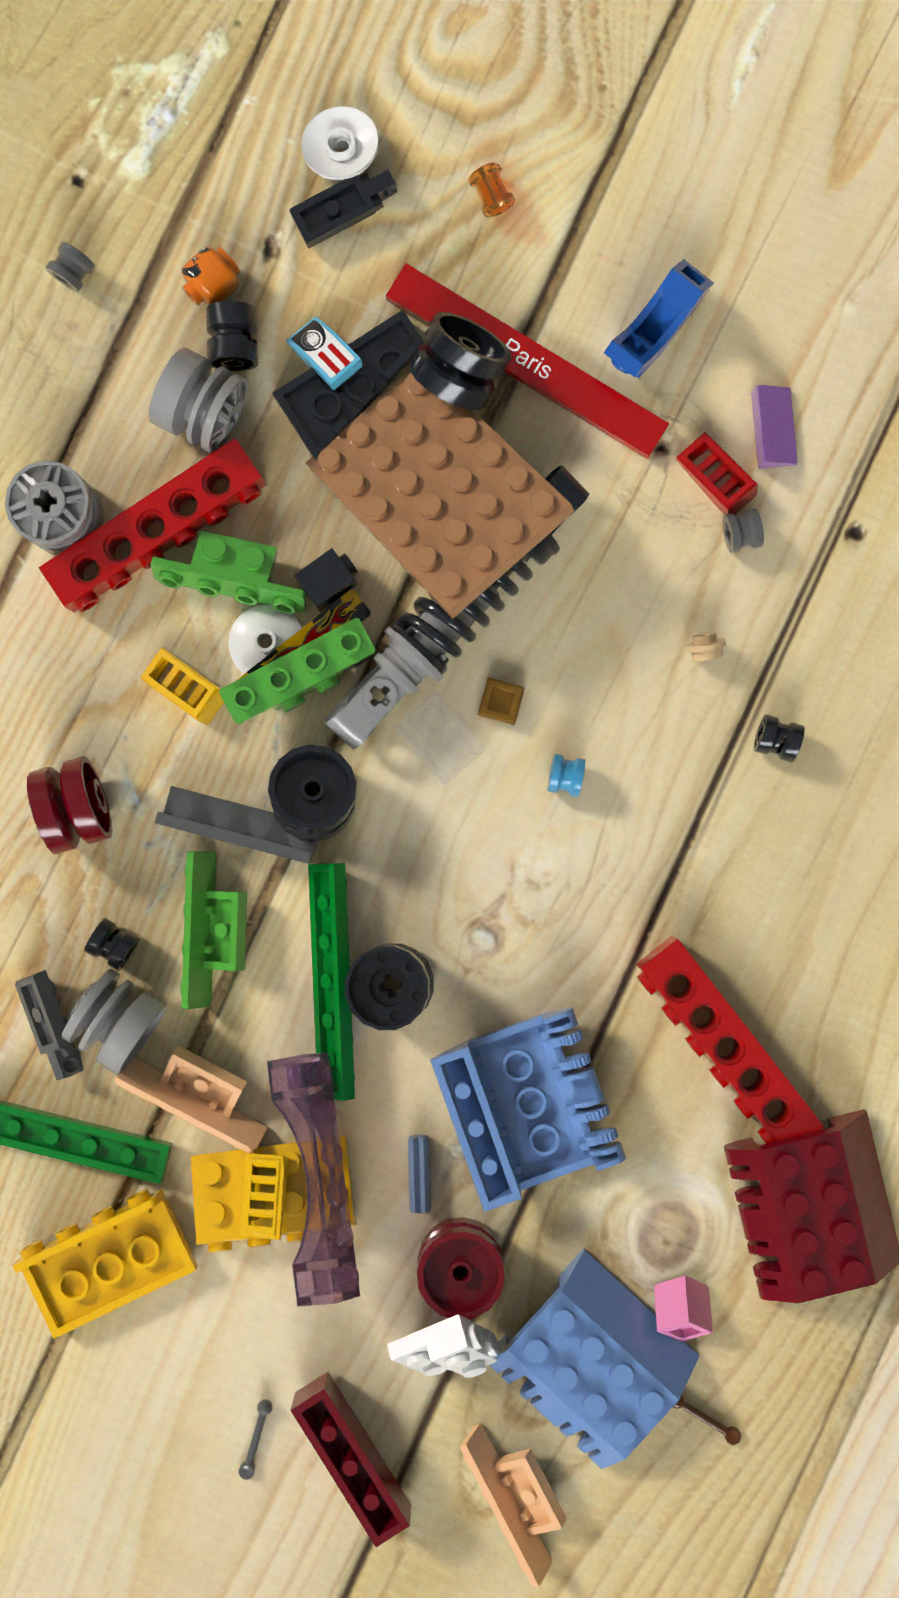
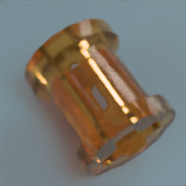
[468,162,515,217]

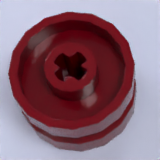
[27,756,113,854]
[417,1217,505,1319]

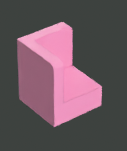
[654,1275,713,1342]

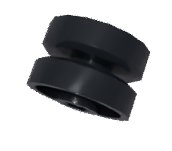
[410,312,511,410]
[268,744,356,842]

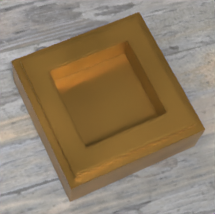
[478,677,525,725]

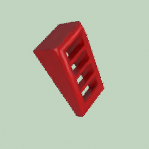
[676,432,758,515]

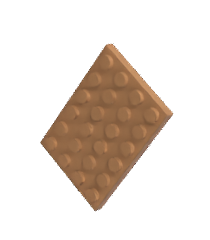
[305,371,574,619]

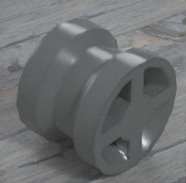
[45,241,96,292]
[723,508,764,553]

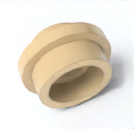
[686,632,726,661]

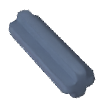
[408,1134,431,1214]

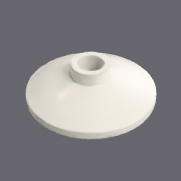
[301,106,379,180]
[228,604,302,674]

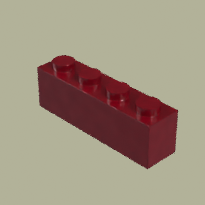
[290,1372,411,1547]

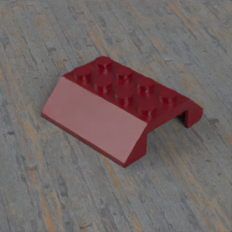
[724,1109,899,1303]

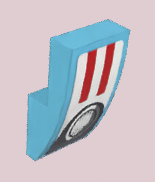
[286,316,363,391]

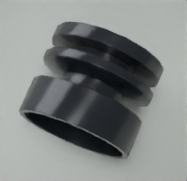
[345,943,434,1030]

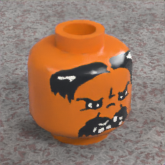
[182,247,240,306]

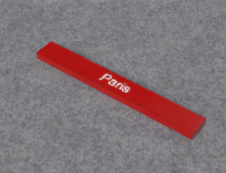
[386,263,670,460]

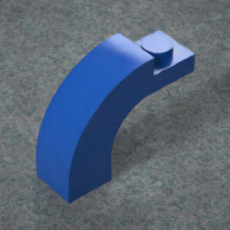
[604,259,714,379]

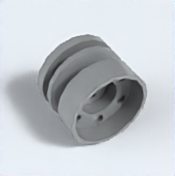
[149,347,248,453]
[5,460,104,555]
[62,969,167,1076]

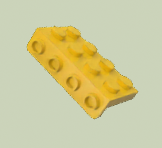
[190,1136,357,1252]
[12,1189,198,1339]

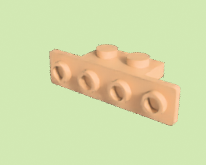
[114,1045,267,1153]
[460,1424,567,1587]

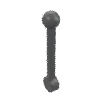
[239,1399,272,1480]

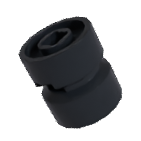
[206,301,258,371]

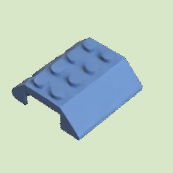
[430,1007,626,1212]
[489,1248,699,1469]

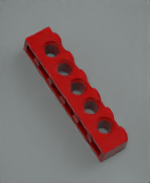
[38,438,266,612]
[636,936,824,1144]

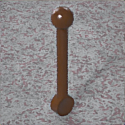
[673,1395,741,1445]

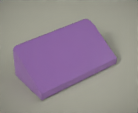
[751,385,798,469]

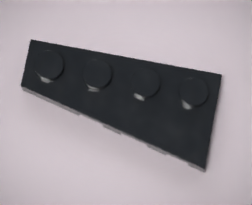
[272,310,424,459]

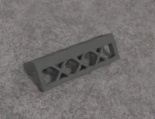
[155,786,318,864]

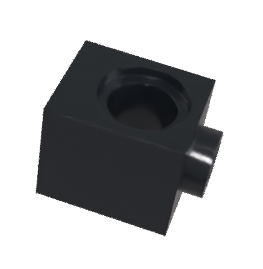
[294,548,358,612]

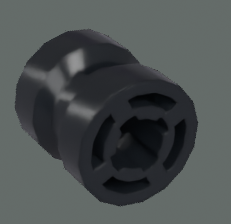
[753,714,805,763]
[84,918,139,971]

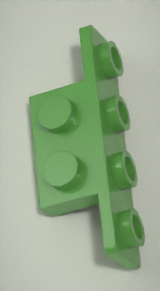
[151,530,307,614]
[219,618,376,725]
[180,851,247,1009]

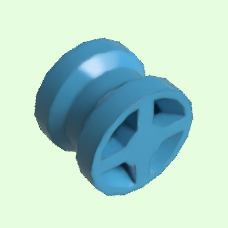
[547,754,586,797]

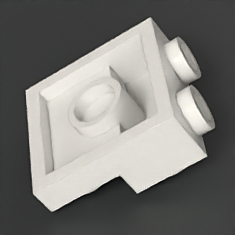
[387,1314,500,1378]

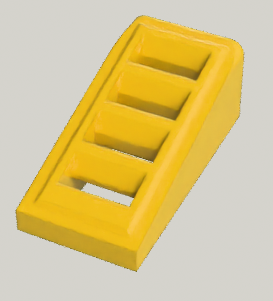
[140,647,224,725]
[240,1153,289,1240]

